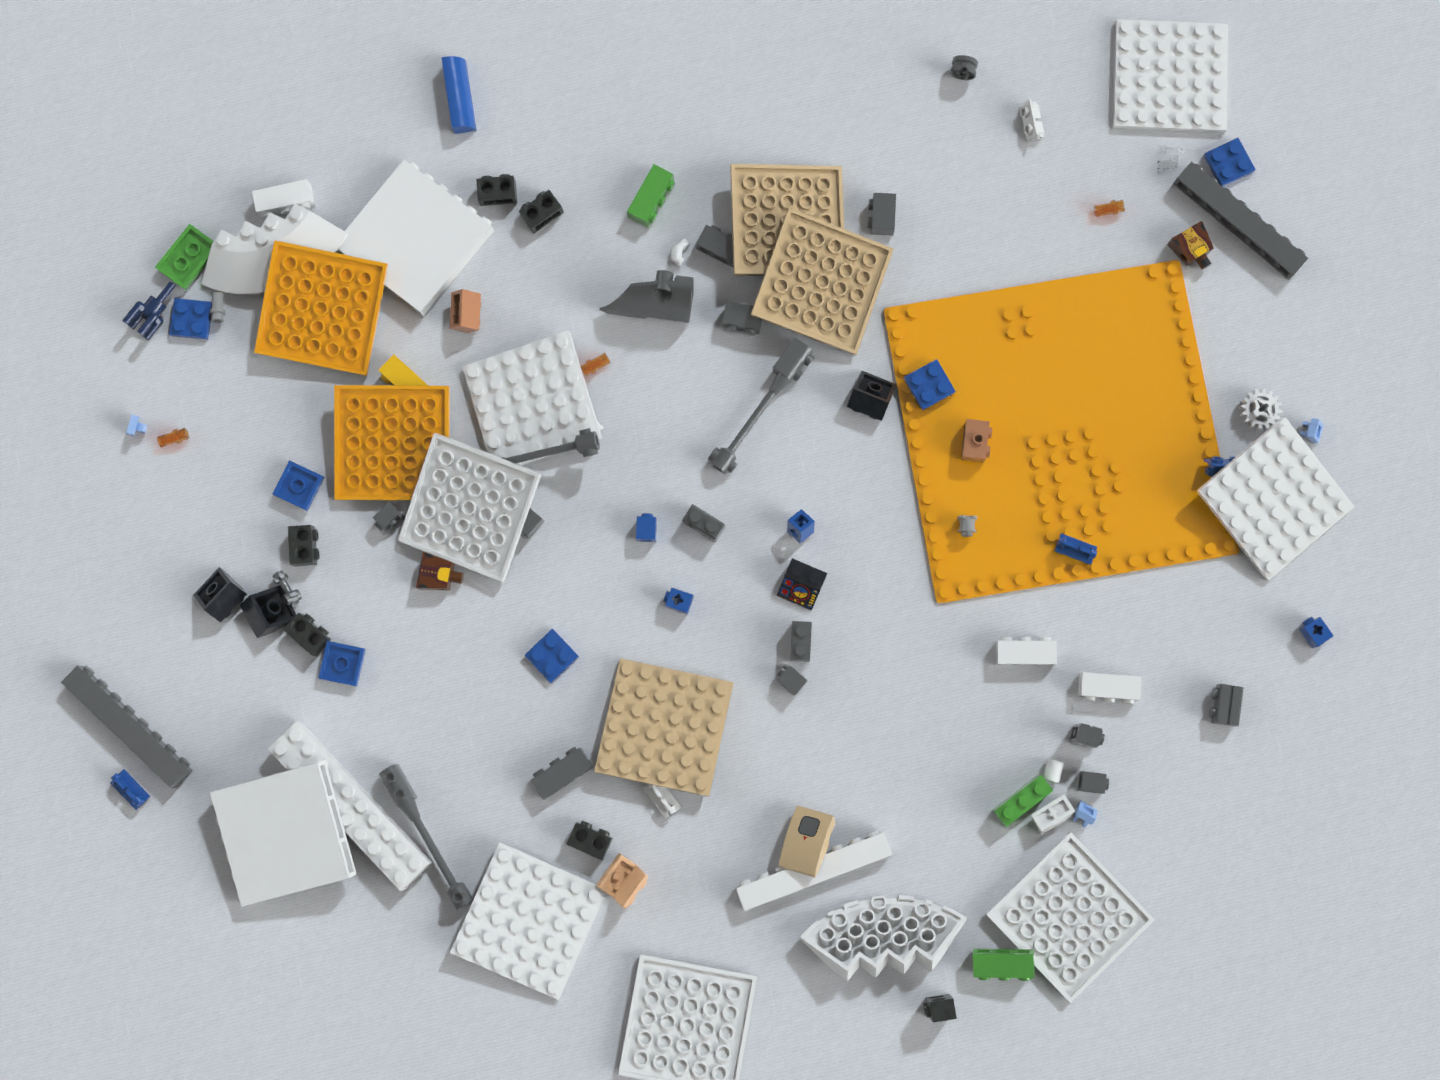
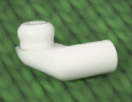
[671,238,690,266]

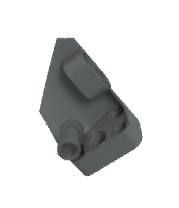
[599,270,694,323]

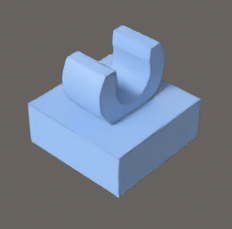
[126,415,147,437]
[1300,418,1324,443]
[1073,800,1098,827]

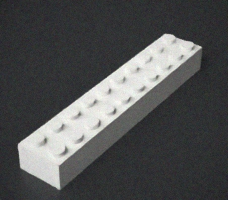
[268,722,433,891]

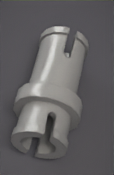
[210,292,225,323]

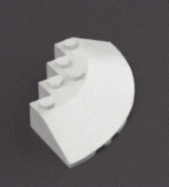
[201,204,349,295]
[800,895,967,981]

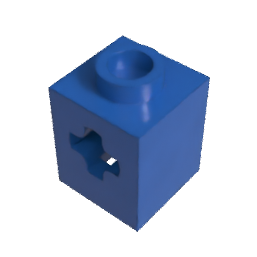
[787,509,815,544]
[636,513,657,542]
[663,587,694,615]
[1299,616,1334,648]

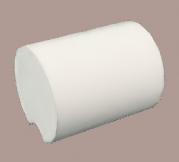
[1043,759,1064,783]

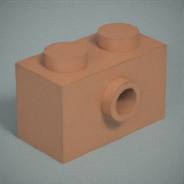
[449,289,481,333]
[961,419,992,462]

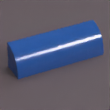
[441,56,477,134]

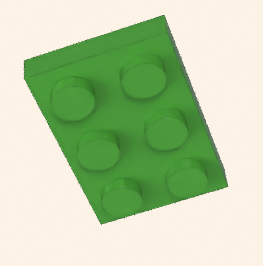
[155,224,214,291]

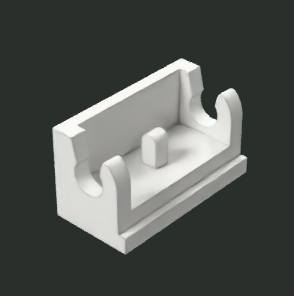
[1031,794,1075,835]

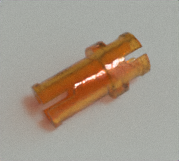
[1094,200,1125,217]
[580,353,610,376]
[157,428,189,448]

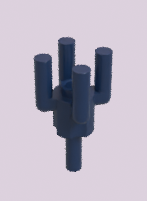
[122,282,176,341]

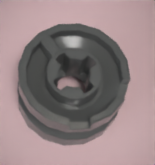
[950,55,978,80]

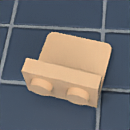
[596,853,648,909]

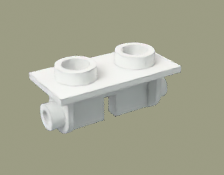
[1020,99,1045,142]
[643,784,681,819]

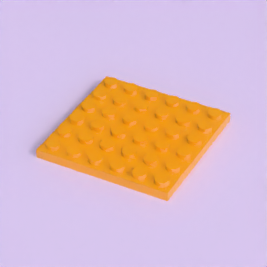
[254,240,388,376]
[334,385,450,500]

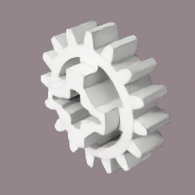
[1239,389,1283,431]

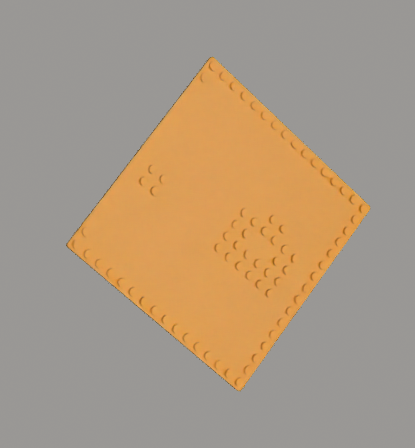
[884,260,1239,603]

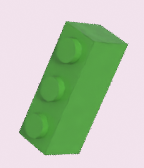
[627,164,675,228]
[992,775,1053,827]
[973,949,1035,981]

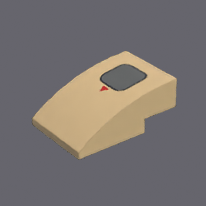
[779,806,836,878]

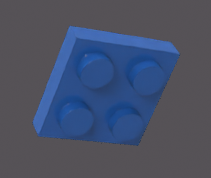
[1203,138,1256,187]
[169,298,212,340]
[903,359,956,411]
[272,460,325,511]
[525,628,579,683]
[318,641,366,687]

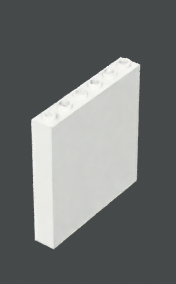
[337,160,494,317]
[210,760,356,907]

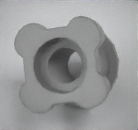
[957,515,977,537]

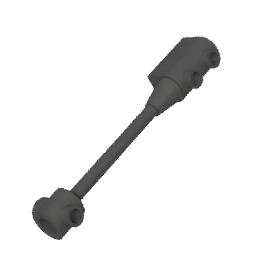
[708,337,814,474]
[500,428,600,464]
[379,764,474,910]

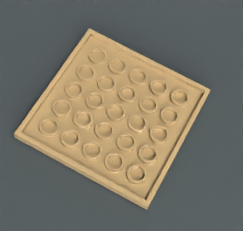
[730,164,844,276]
[750,208,894,355]
[594,658,733,797]

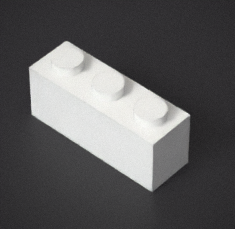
[252,179,315,219]
[995,637,1057,665]
[1078,672,1141,704]

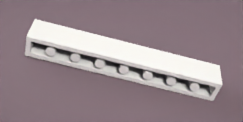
[736,830,892,911]

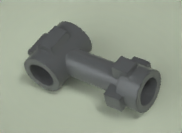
[272,570,302,606]

